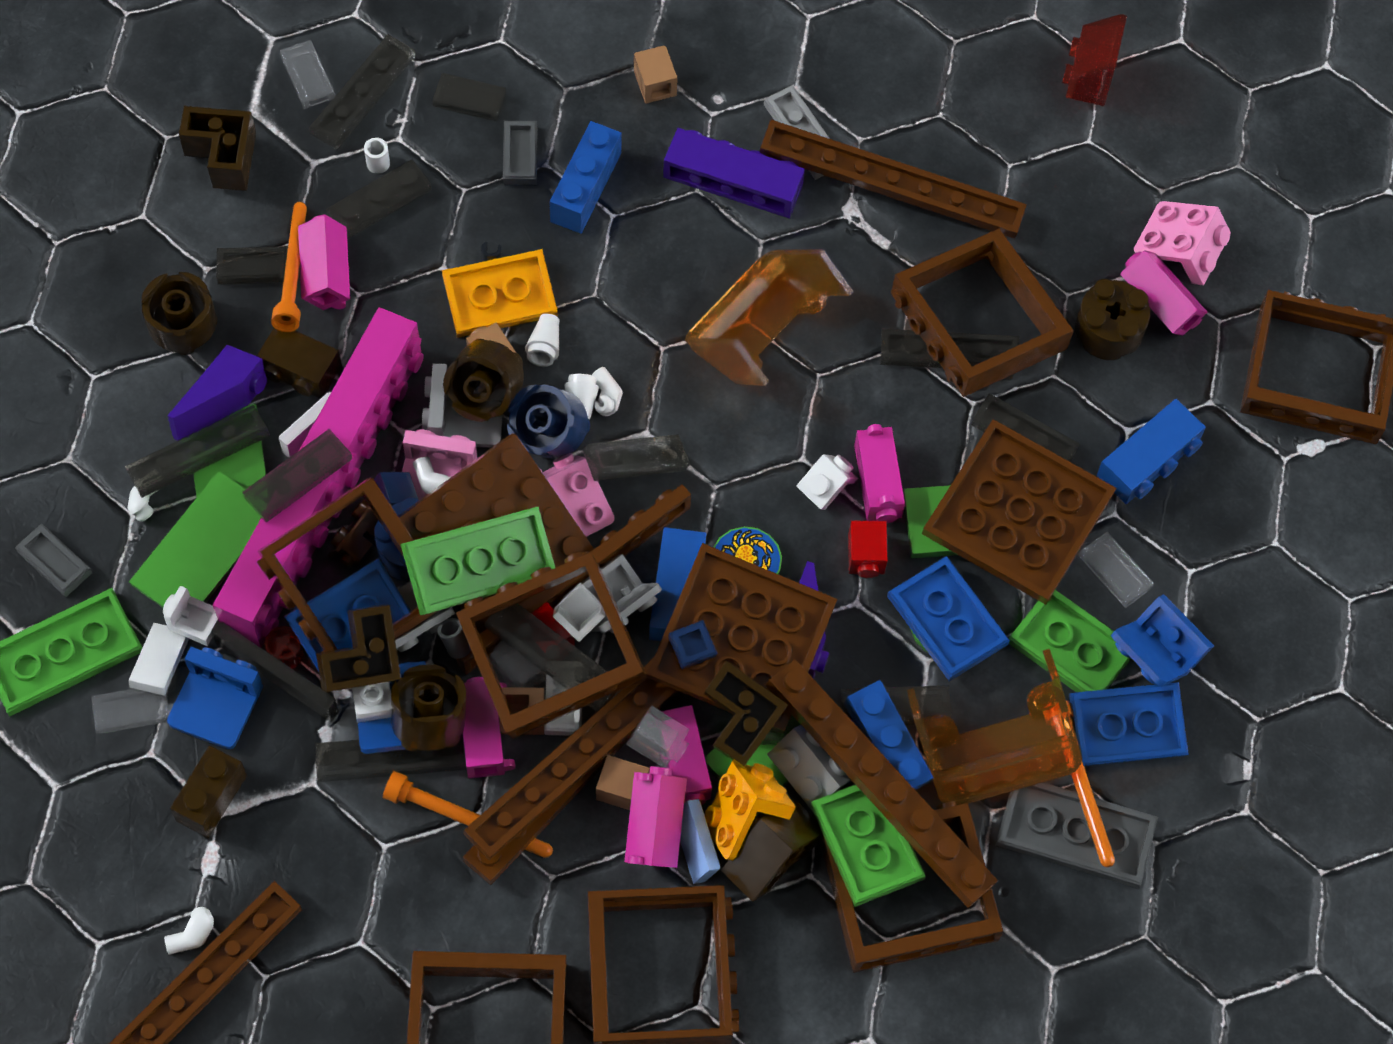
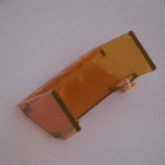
[685,249,853,386]
[907,649,1082,805]

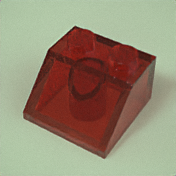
[1062,14,1127,106]

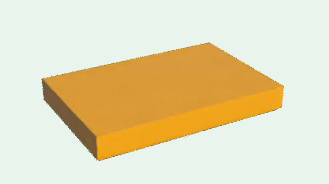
[442,249,558,338]

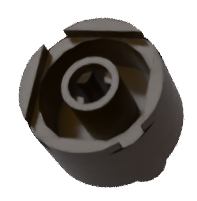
[141,272,217,355]
[1075,279,1150,360]
[443,339,524,422]
[391,664,466,751]

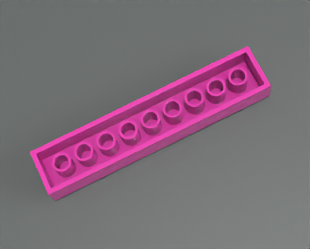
[213,307,424,648]

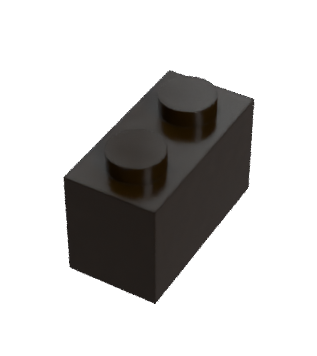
[257,328,342,399]
[170,745,247,839]

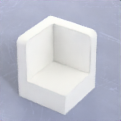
[553,583,605,642]

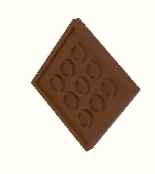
[922,419,1116,605]
[398,433,594,634]
[647,543,837,734]

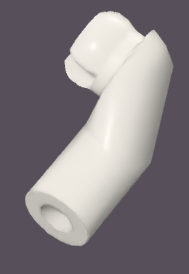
[592,367,623,416]
[413,457,451,494]
[127,471,166,522]
[164,907,214,955]

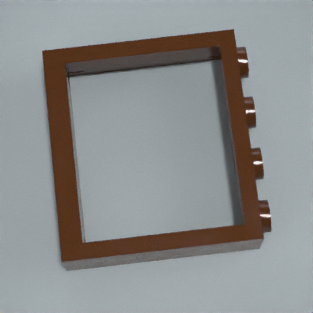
[891,228,1074,397]
[1240,290,1393,444]
[257,478,437,652]
[456,552,648,739]
[821,801,1003,973]
[588,885,739,1044]
[407,951,567,1044]

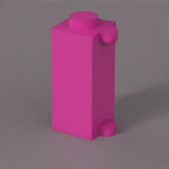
[298,214,350,310]
[1120,250,1208,336]
[854,424,905,523]
[461,677,515,779]
[645,705,712,805]
[624,766,687,868]

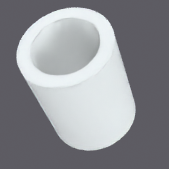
[364,138,390,174]

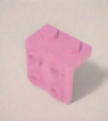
[1134,201,1231,285]
[402,429,478,500]
[540,453,614,537]

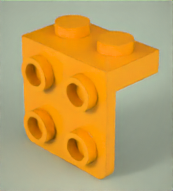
[704,761,796,861]

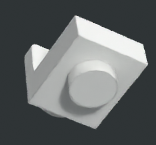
[796,454,858,510]
[163,586,220,646]
[352,682,392,723]

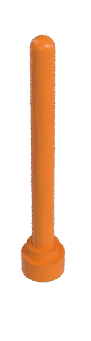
[271,202,307,332]
[1042,700,1115,867]
[383,771,553,858]

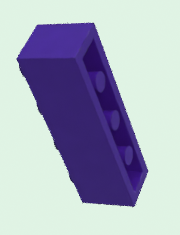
[663,128,805,219]

